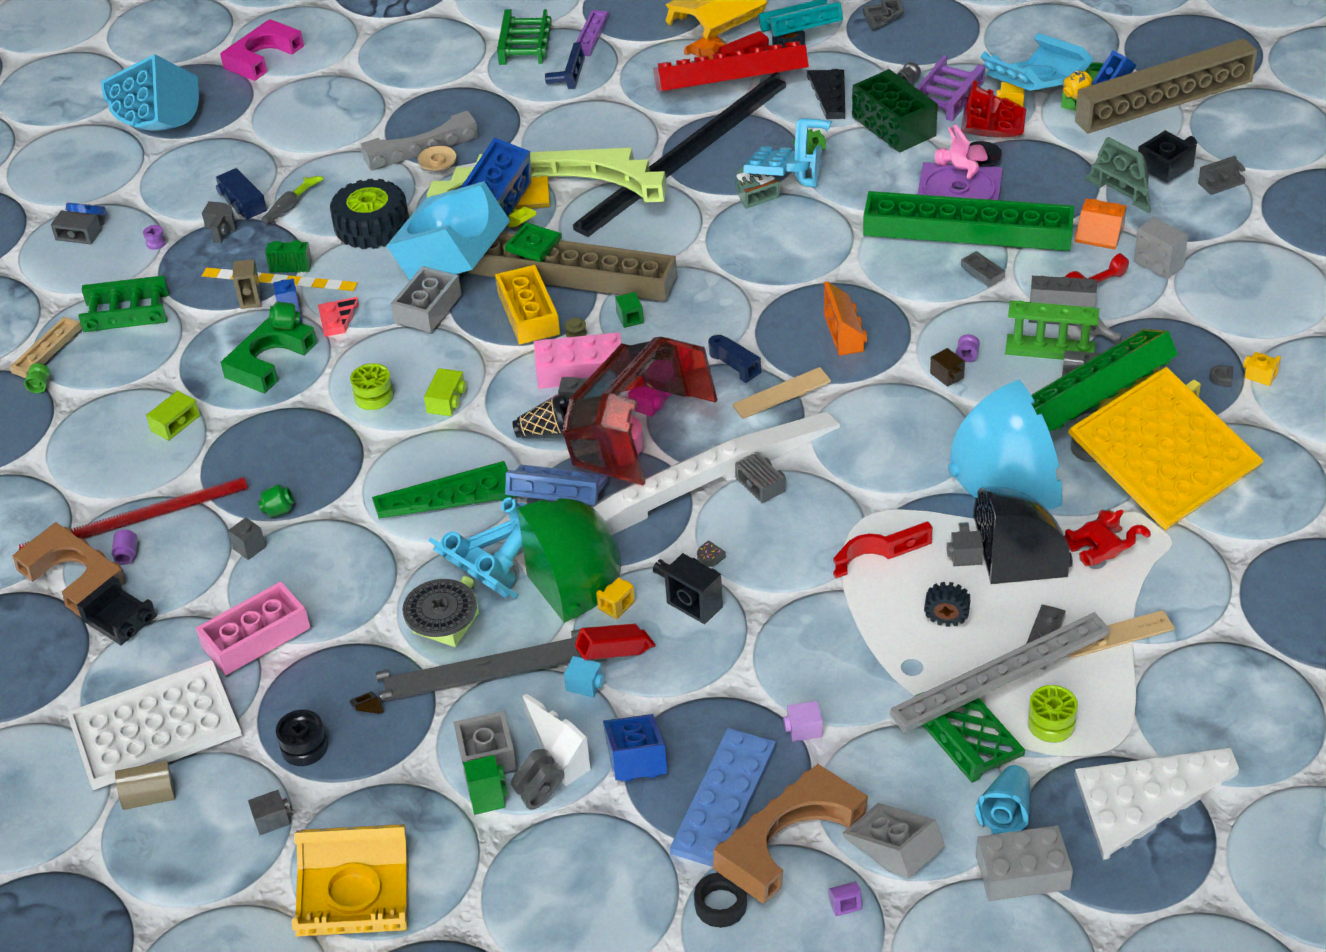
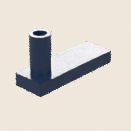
[545,42,585,89]

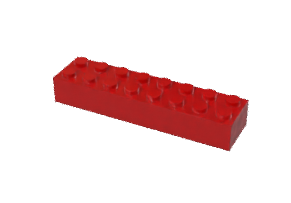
[653,41,809,91]

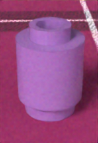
[112,529,137,565]

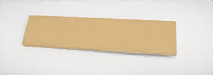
[732,367,831,419]
[1069,610,1175,659]

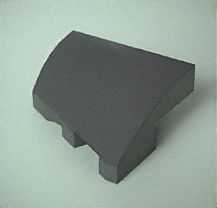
[863,0,904,30]

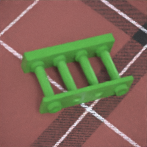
[1005,300,1099,360]

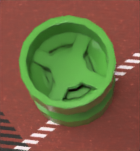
[24,363,51,393]

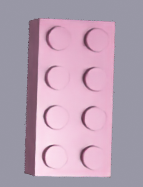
[534,332,625,389]
[196,581,310,676]

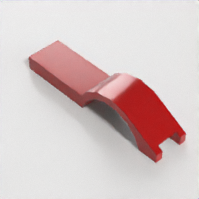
[833,521,933,578]

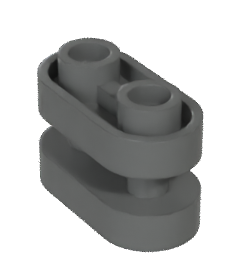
[511,749,564,809]

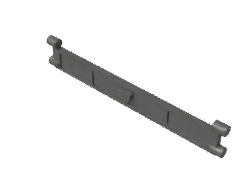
[376,629,582,702]

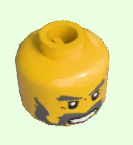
[1062,70,1093,99]

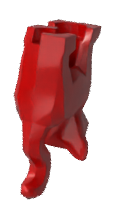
[1065,510,1151,566]

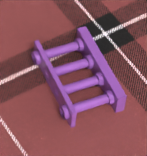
[917,55,985,121]

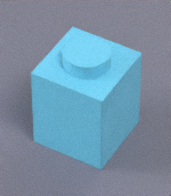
[564,656,605,698]

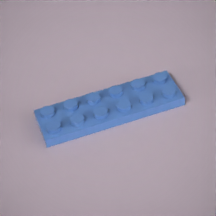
[670,728,776,867]

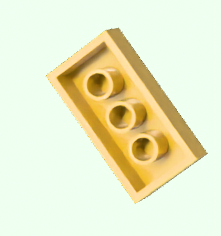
[495,265,560,345]

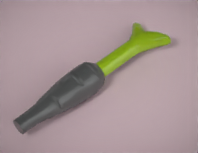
[262,176,323,224]

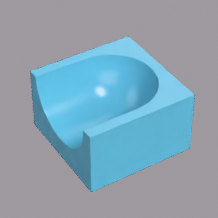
[387,181,510,280]

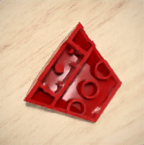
[961,80,1026,137]

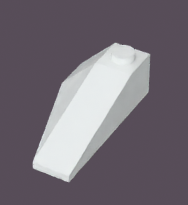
[523,693,591,786]

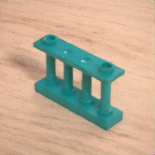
[758,0,843,37]

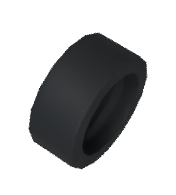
[694,872,747,928]

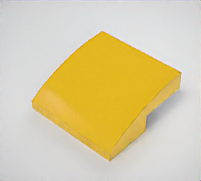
[515,176,550,210]

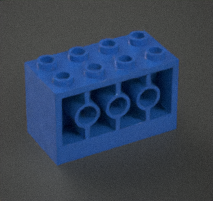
[461,137,531,218]

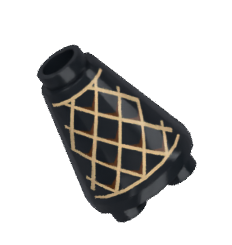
[512,394,578,438]

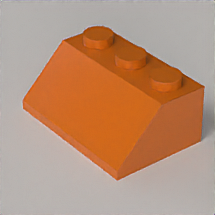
[824,281,867,356]

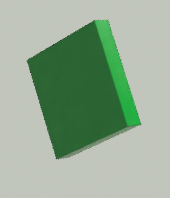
[505,222,562,262]

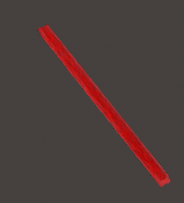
[19,477,247,550]

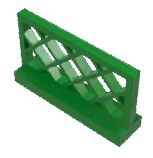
[915,692,1025,783]

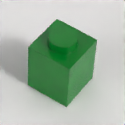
[615,292,644,328]

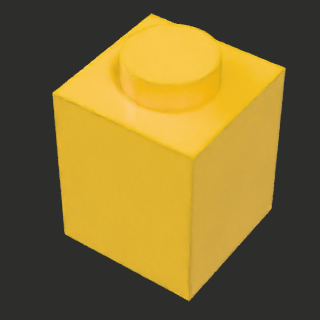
[997,82,1024,107]

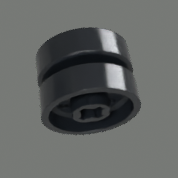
[276,709,328,766]

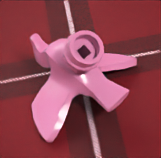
[935,124,988,179]

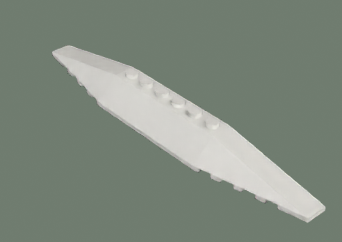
[514,412,840,576]

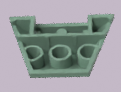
[1085,137,1151,213]

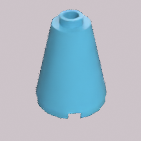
[975,765,1030,834]

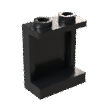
[77,576,157,646]

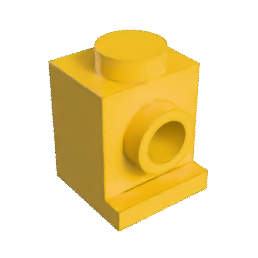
[1243,352,1281,386]
[596,577,635,619]

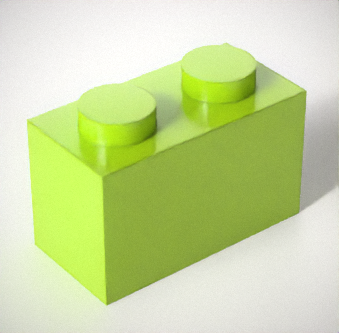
[424,368,467,417]
[146,390,200,441]

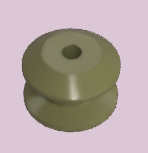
[565,318,587,337]

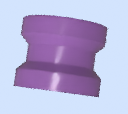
[143,225,166,250]
[956,334,980,362]

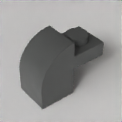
[202,201,237,243]

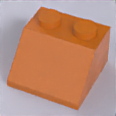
[1075,198,1127,250]

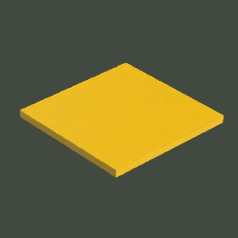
[1068,366,1264,531]

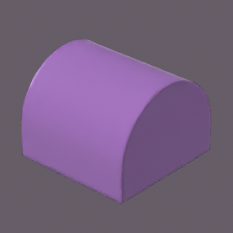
[828,881,862,916]

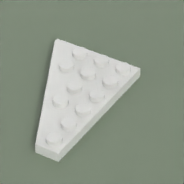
[1074,748,1239,860]

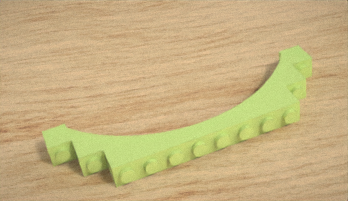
[427,148,667,202]

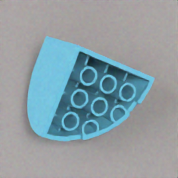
[101,54,199,131]
[948,379,1062,510]

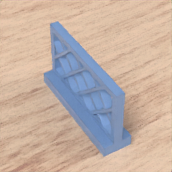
[505,465,609,505]

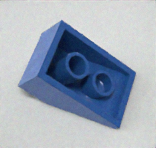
[603,714,667,782]

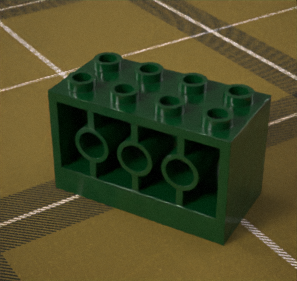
[852,69,938,153]

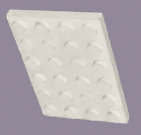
[67,660,242,790]

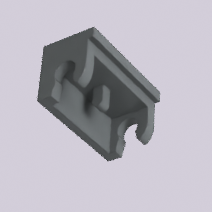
[1198,156,1246,195]

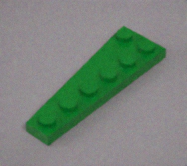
[372,461,518,519]

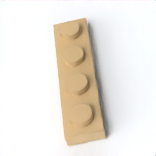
[10,317,82,378]

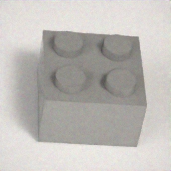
[1134,217,1188,279]
[454,711,517,779]

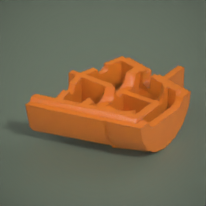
[684,36,725,59]

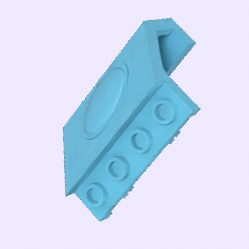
[980,33,1094,91]

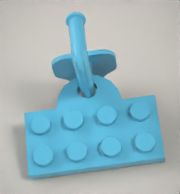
[743,118,832,187]

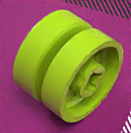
[350,363,394,410]
[1028,685,1078,742]

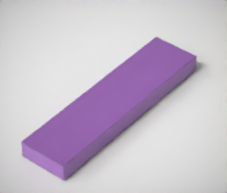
[576,10,609,56]

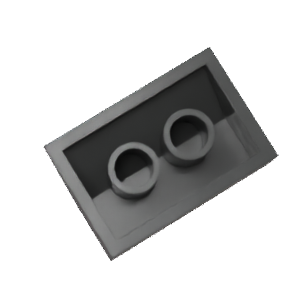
[1028,275,1097,326]

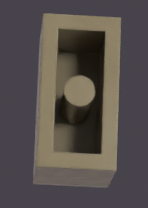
[232,259,262,309]

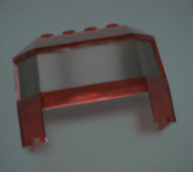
[562,336,718,486]

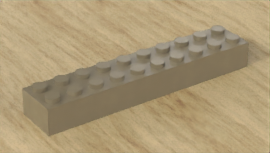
[1075,38,1257,134]
[468,232,677,301]

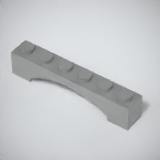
[361,111,478,171]

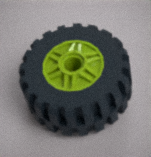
[330,178,409,249]

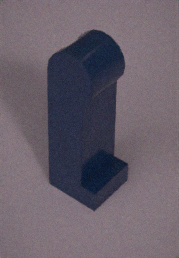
[708,335,762,383]

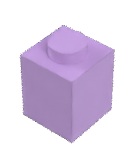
[783,701,823,742]

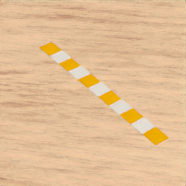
[201,267,358,291]

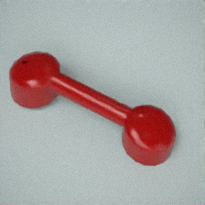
[1065,253,1129,283]

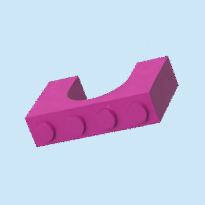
[220,19,304,81]

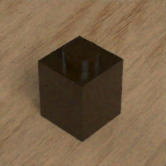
[930,348,965,387]

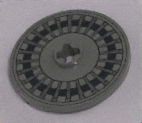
[402,579,477,637]

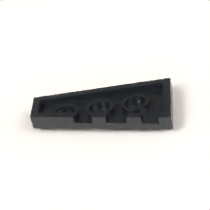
[807,69,845,119]

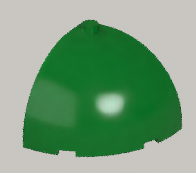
[517,498,621,623]

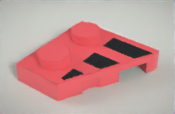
[318,297,359,337]

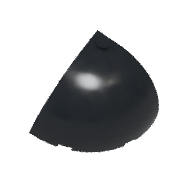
[973,487,1073,584]

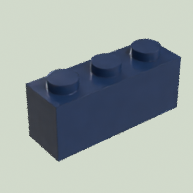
[216,168,267,220]

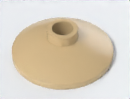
[418,146,457,171]

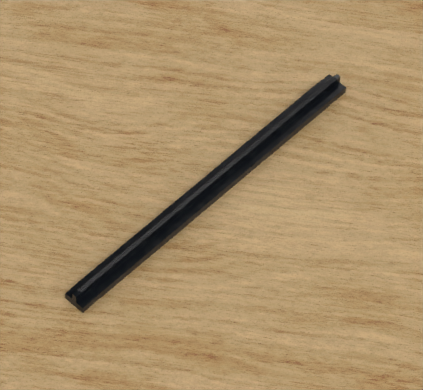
[573,72,786,237]

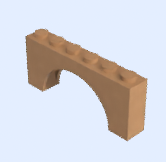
[713,764,868,904]

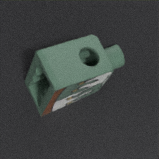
[735,167,779,209]

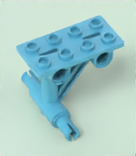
[428,497,526,599]

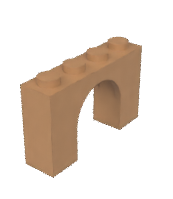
[12,522,125,617]

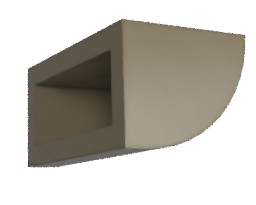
[115,761,175,810]

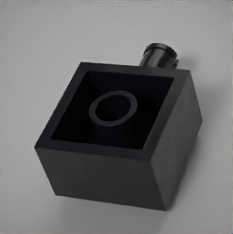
[1138,130,1197,183]
[653,553,723,625]

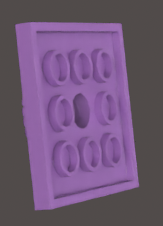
[918,162,1003,200]

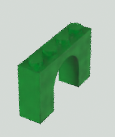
[220,317,317,394]

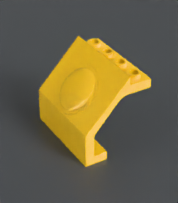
[665,0,768,41]
[292,824,407,937]

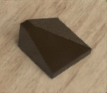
[349,691,383,714]

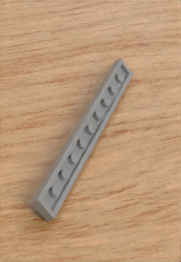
[890,612,1110,733]

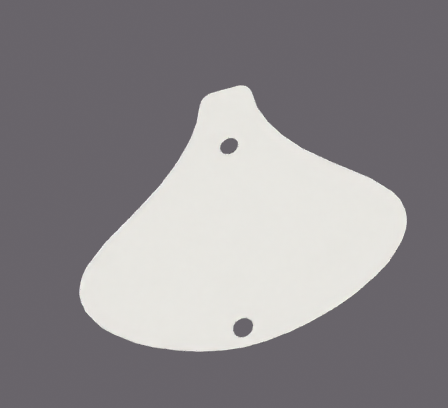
[842,509,1172,757]

